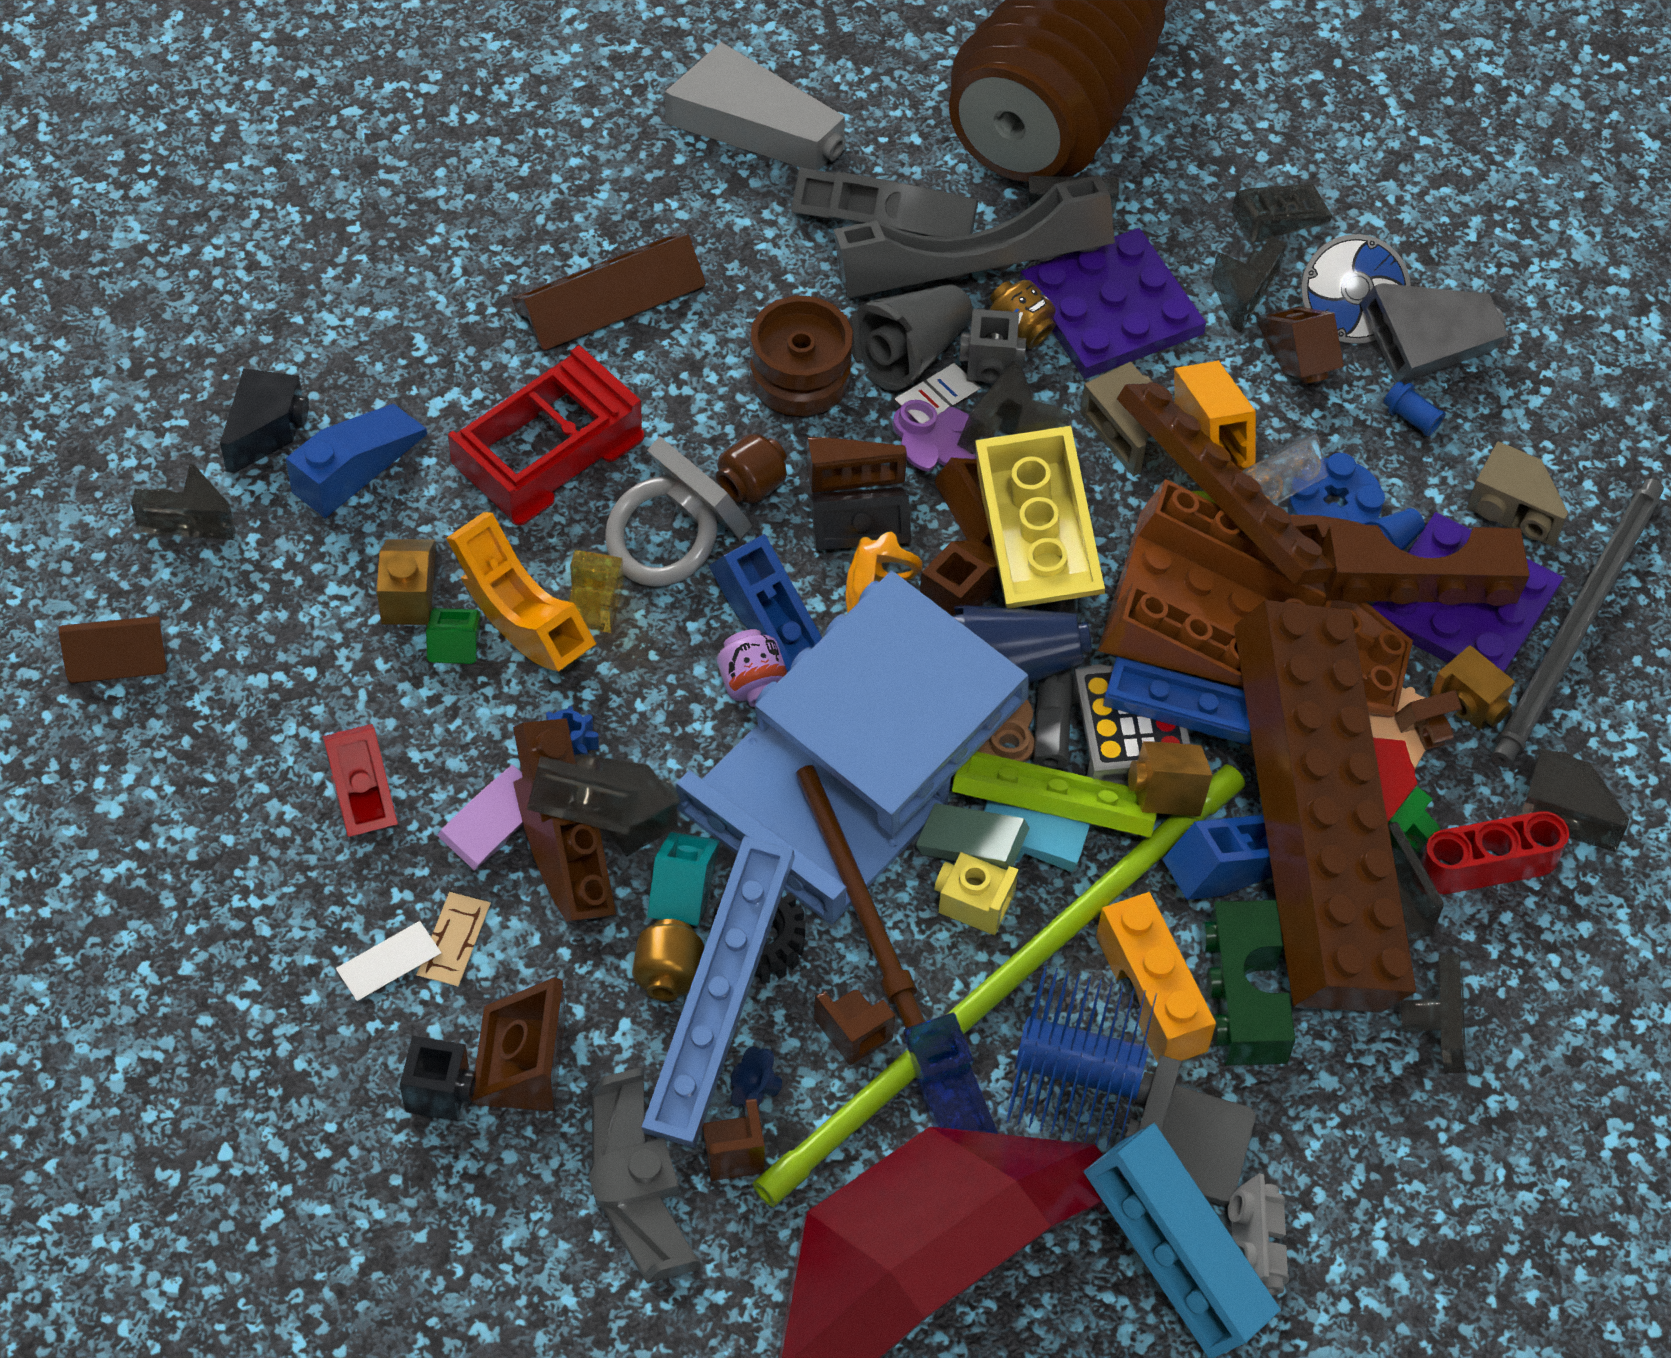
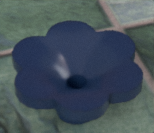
[731,1046,782,1108]

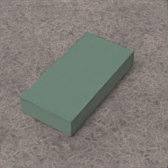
[916,803,1030,870]

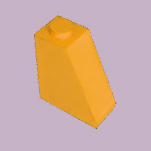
[1174,360,1256,479]

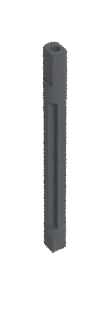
[1033,455,1085,769]

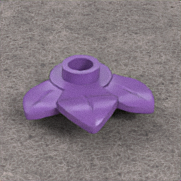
[892,400,975,472]

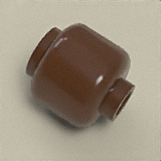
[716,433,787,504]

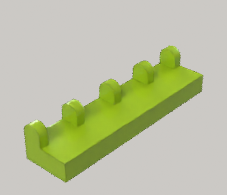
[952,751,1157,838]

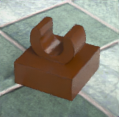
[1395,690,1462,750]

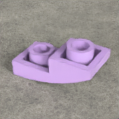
[437,764,523,870]

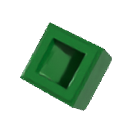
[426,608,481,664]

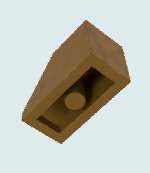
[376,539,436,625]

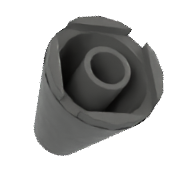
[849,285,973,391]

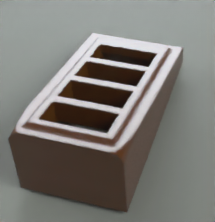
[806,437,907,493]

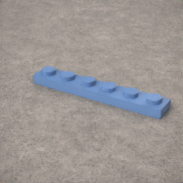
[642,836,795,1148]

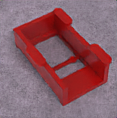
[448,345,644,526]

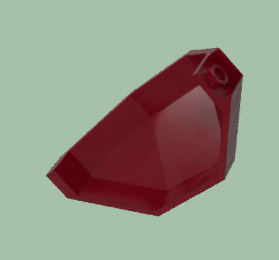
[778,1126,1109,1358]

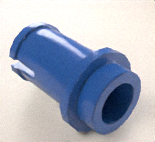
[1383,381,1446,437]

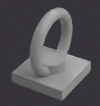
[605,436,752,587]

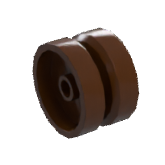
[750,295,853,416]

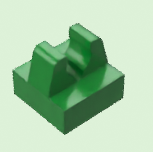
[1388,786,1440,854]

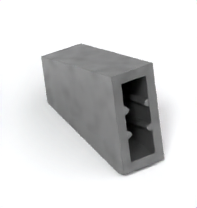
[1360,283,1508,383]

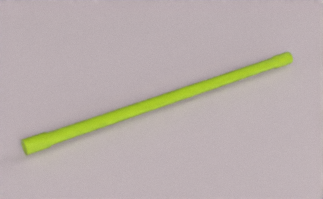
[753,764,1245,1207]

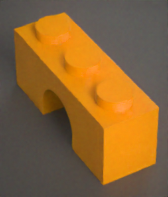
[1096,892,1216,1063]

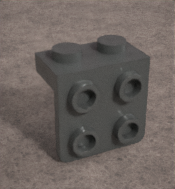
[1125,1055,1256,1205]

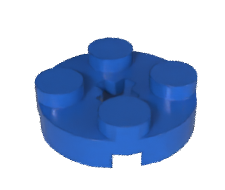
[1287,453,1385,524]

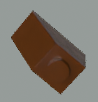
[1257,306,1344,383]

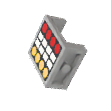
[1072,662,1190,786]

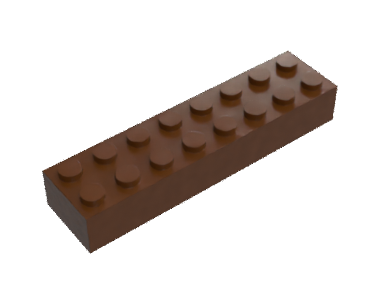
[1234,600,1417,1012]

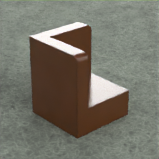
[814,990,895,1066]
[702,1098,765,1181]

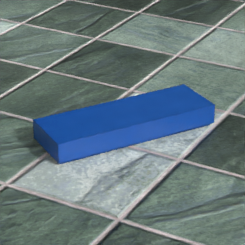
[1103,657,1252,745]

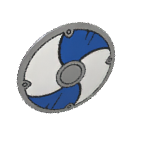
[1301,234,1411,344]

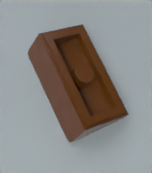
[935,457,992,547]
[58,616,168,683]

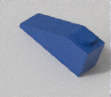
[286,403,427,518]
[709,534,822,673]
[1162,815,1273,900]

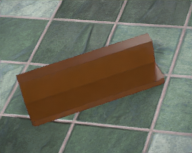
[511,233,706,350]

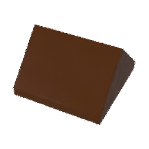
[471,977,566,1111]

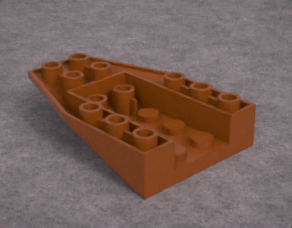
[1097,479,1413,717]

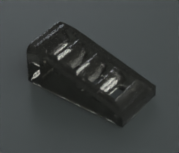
[1232,184,1332,244]

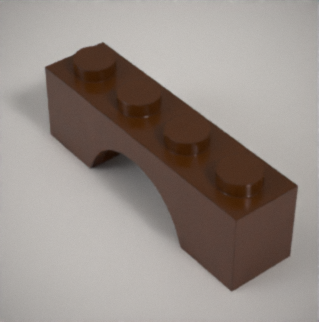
[1321,524,1530,606]

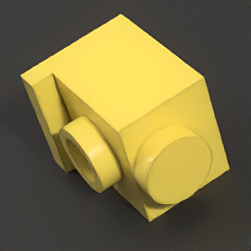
[934,852,1019,936]

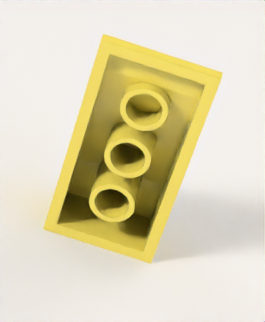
[975,426,1105,608]

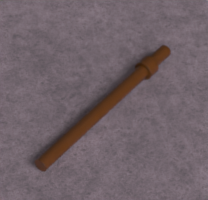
[796,765,928,1037]

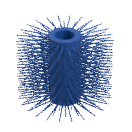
[1007,965,1157,1149]

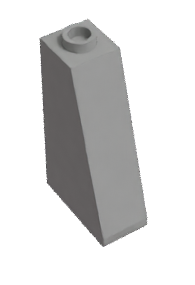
[665,42,846,170]

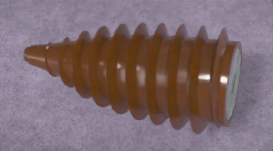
[949,0,1168,182]

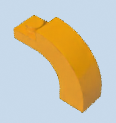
[446,512,596,671]

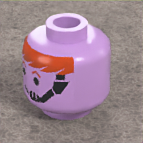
[717,629,787,707]

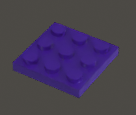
[1020,228,1206,379]
[1372,512,1564,674]

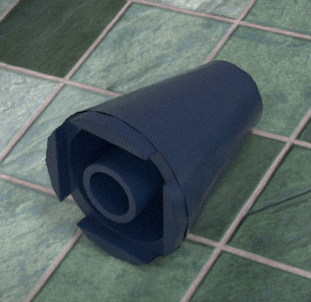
[954,605,1092,684]

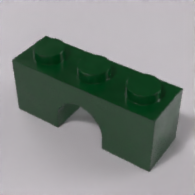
[1201,900,1295,1066]

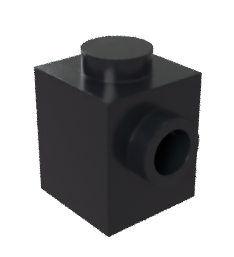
[400,1035,476,1121]

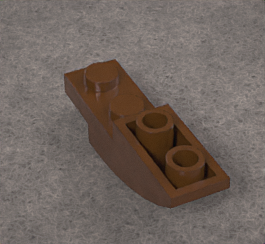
[513,718,616,922]

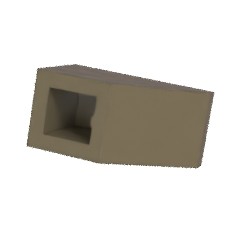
[1467,441,1568,547]

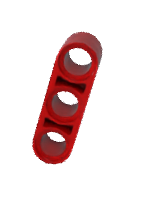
[1417,811,1570,894]

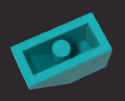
[647,832,720,926]

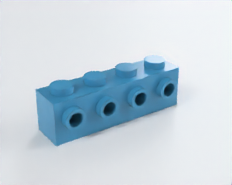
[1083,1122,1281,1358]

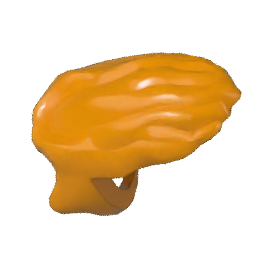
[845,532,922,613]

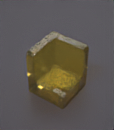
[568,550,624,633]

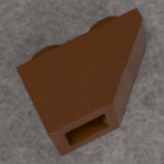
[920,539,1001,617]

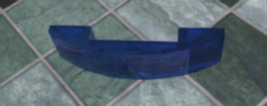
[904,1012,998,1134]

